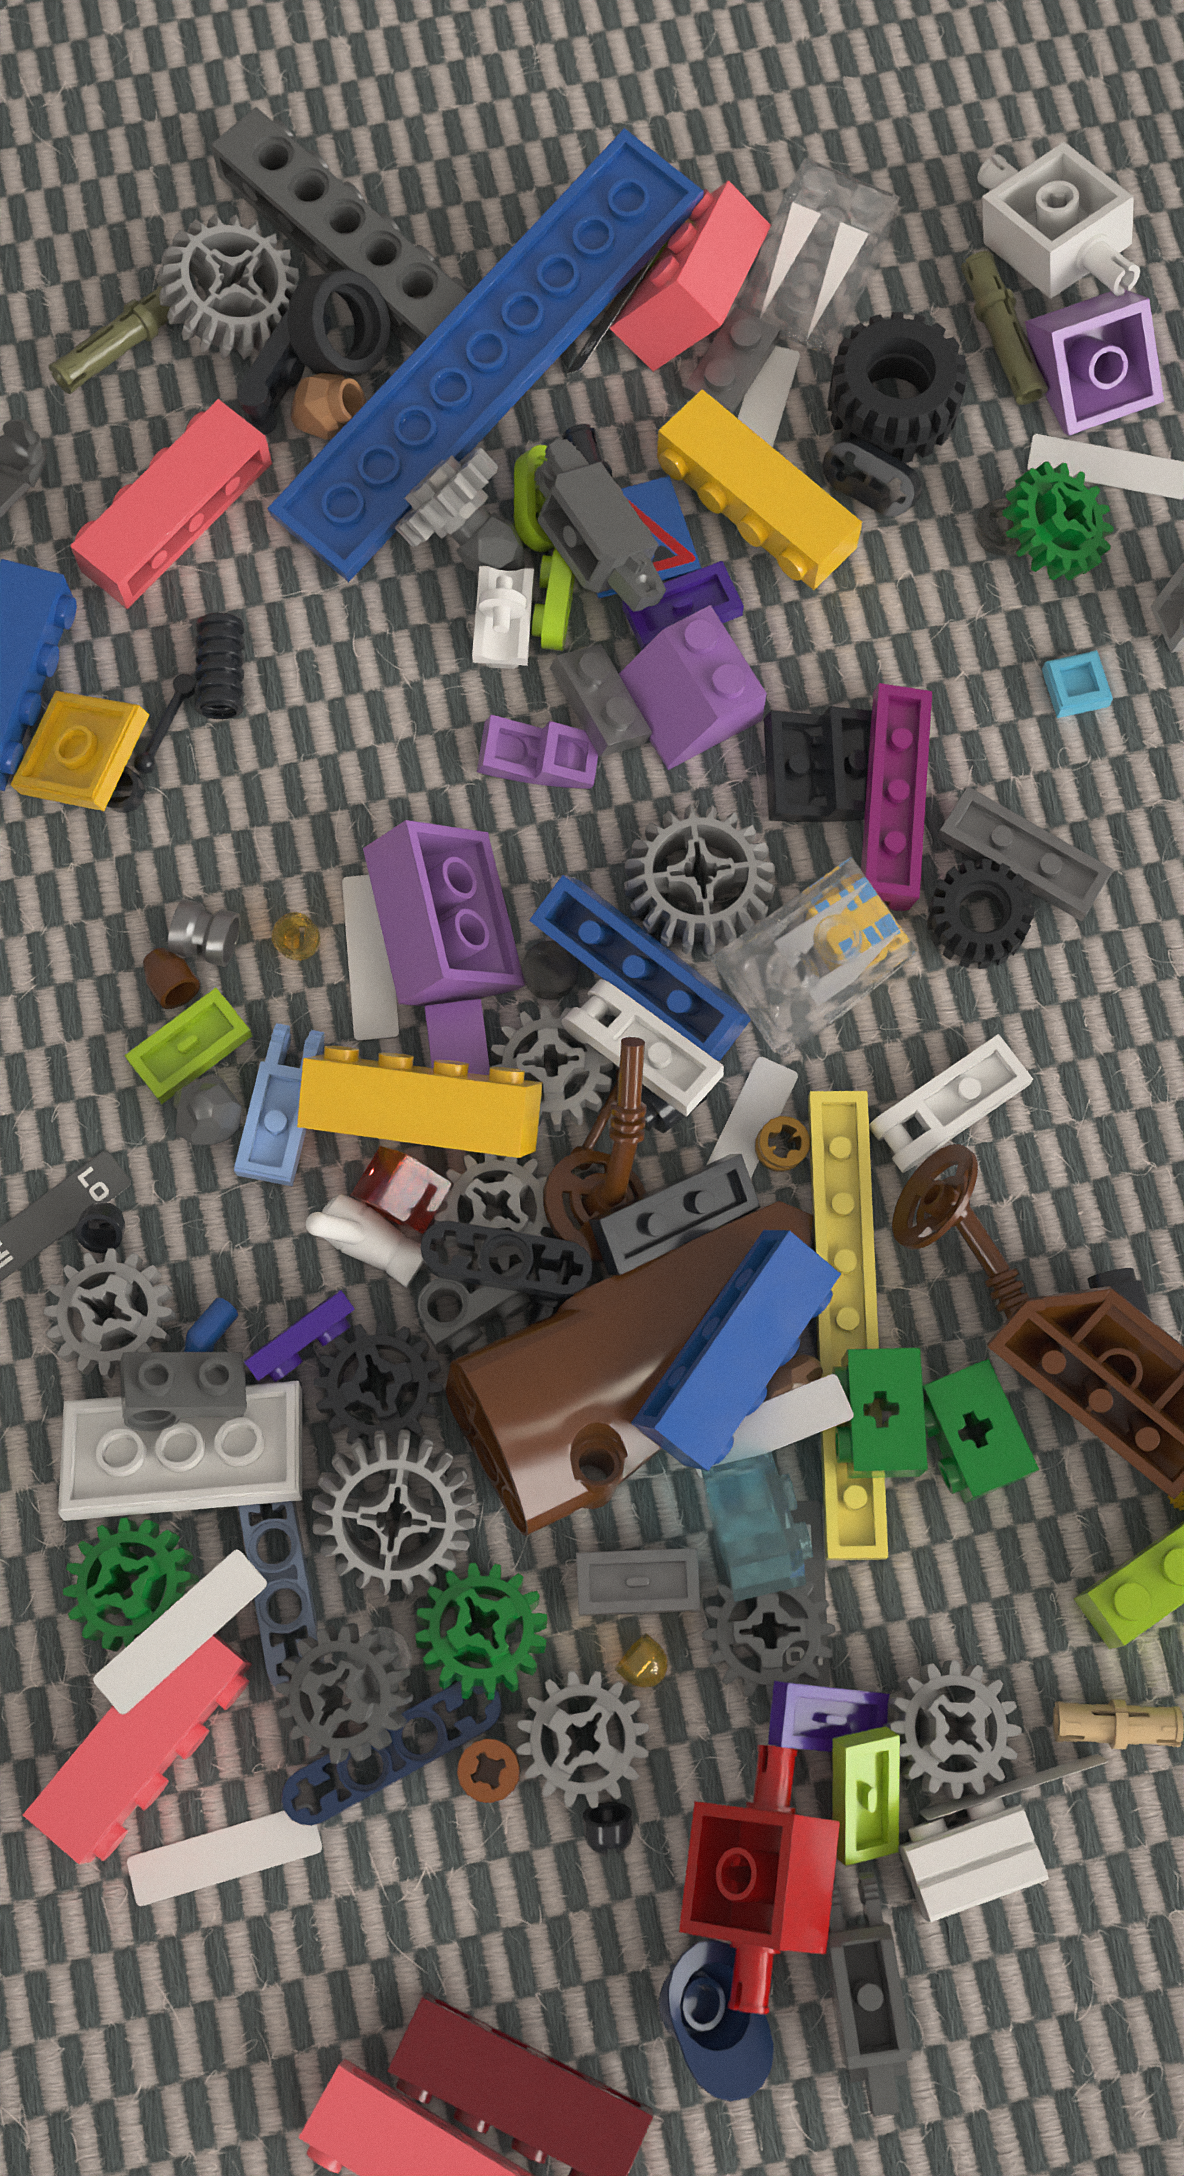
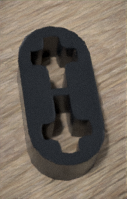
[822,437,922,517]

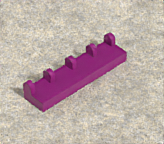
[860,683,932,911]

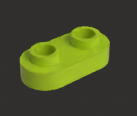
[514,445,555,552]
[532,547,575,651]

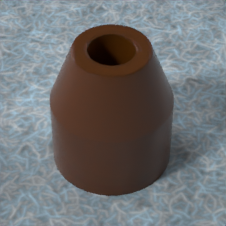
[143,947,200,1009]

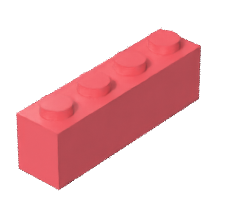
[70,399,272,609]
[23,1634,252,1864]
[298,2059,535,2176]

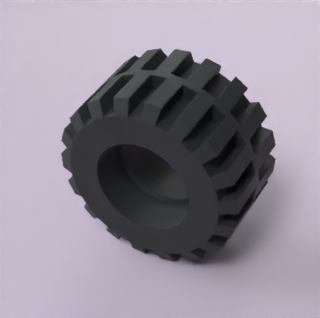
[827,312,968,463]

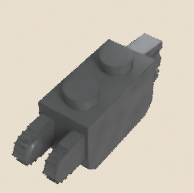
[534,438,666,612]
[825,1871,912,2117]

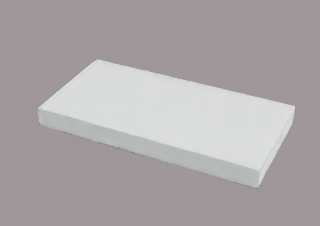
[58,1381,302,1521]

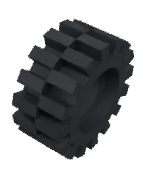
[927,859,1035,969]

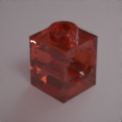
[351,1146,453,1234]

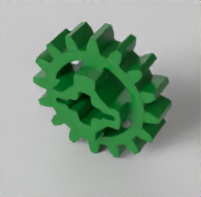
[1002,461,1114,581]
[63,1518,199,1652]
[415,1563,548,1700]

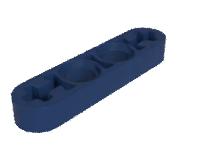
[281,1682,502,1826]

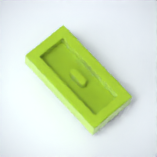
[124,988,253,1104]
[833,1726,900,1866]

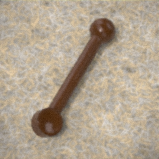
[571,1068,619,1170]

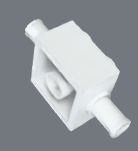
[978,142,1140,299]

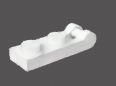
[561,979,724,1117]
[869,1034,1033,1173]

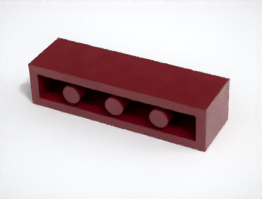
[387,1992,654,2176]

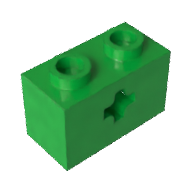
[832,1348,928,1479]
[923,1358,1039,1504]

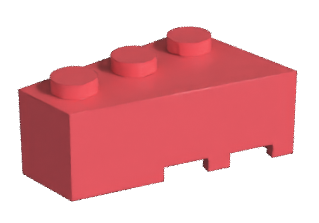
[609,180,771,372]

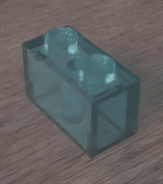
[701,1453,813,1602]

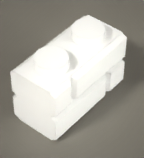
[899,1797,1049,1922]

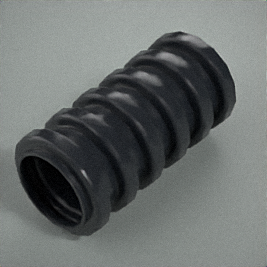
[194,612,245,720]

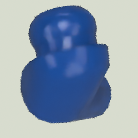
[184,1298,239,1352]

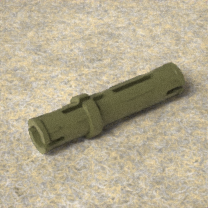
[961,251,1048,405]
[49,286,171,394]

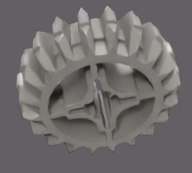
[157,213,299,360]
[624,805,775,955]
[312,1429,476,1595]

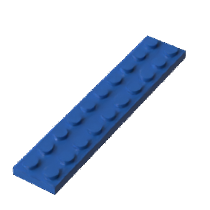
[267,128,704,582]

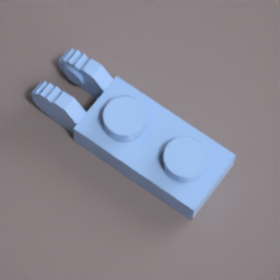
[234,1023,325,1187]

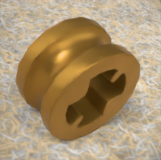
[755,1116,810,1172]

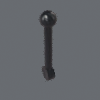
[134,674,195,774]

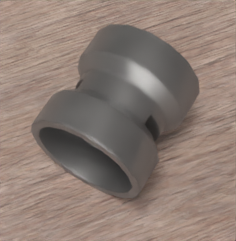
[168,899,241,967]

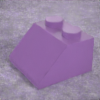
[1025,289,1164,436]
[619,605,767,770]

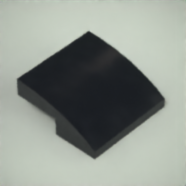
[763,706,872,822]

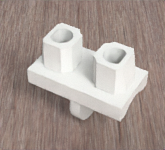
[472,566,534,669]

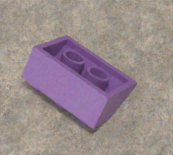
[363,820,525,1006]

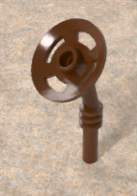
[543,1037,647,1262]
[892,1144,1030,1319]

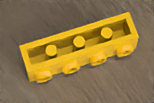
[657,389,862,590]
[297,1046,543,1158]

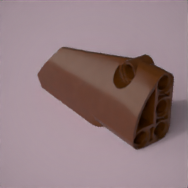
[446,1201,813,1536]

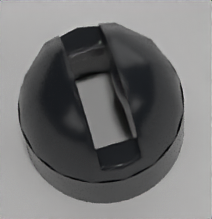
[107,766,145,813]
[76,1202,125,1254]
[583,1802,633,1856]

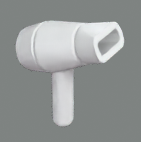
[306,1193,424,1288]

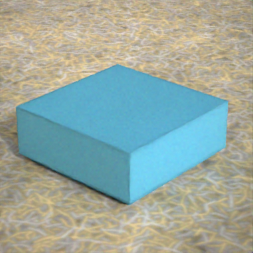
[1042,650,1113,718]

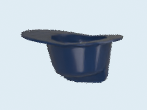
[658,1939,774,2102]

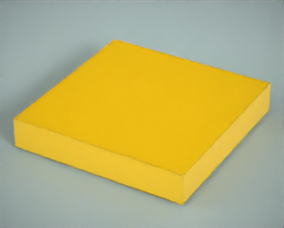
[10,691,149,811]

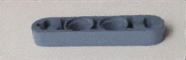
[238,1501,324,1688]

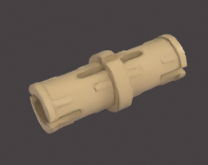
[1053,1699,1184,1749]

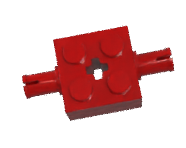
[679,1744,840,2014]

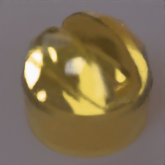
[271,912,321,961]
[615,1633,668,1688]

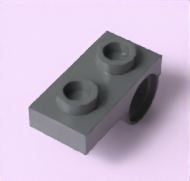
[418,1261,535,1354]
[120,1352,247,1431]

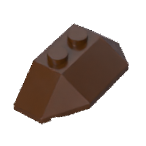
[986,1286,1184,1499]

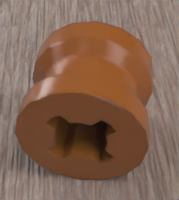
[457,1739,521,1803]

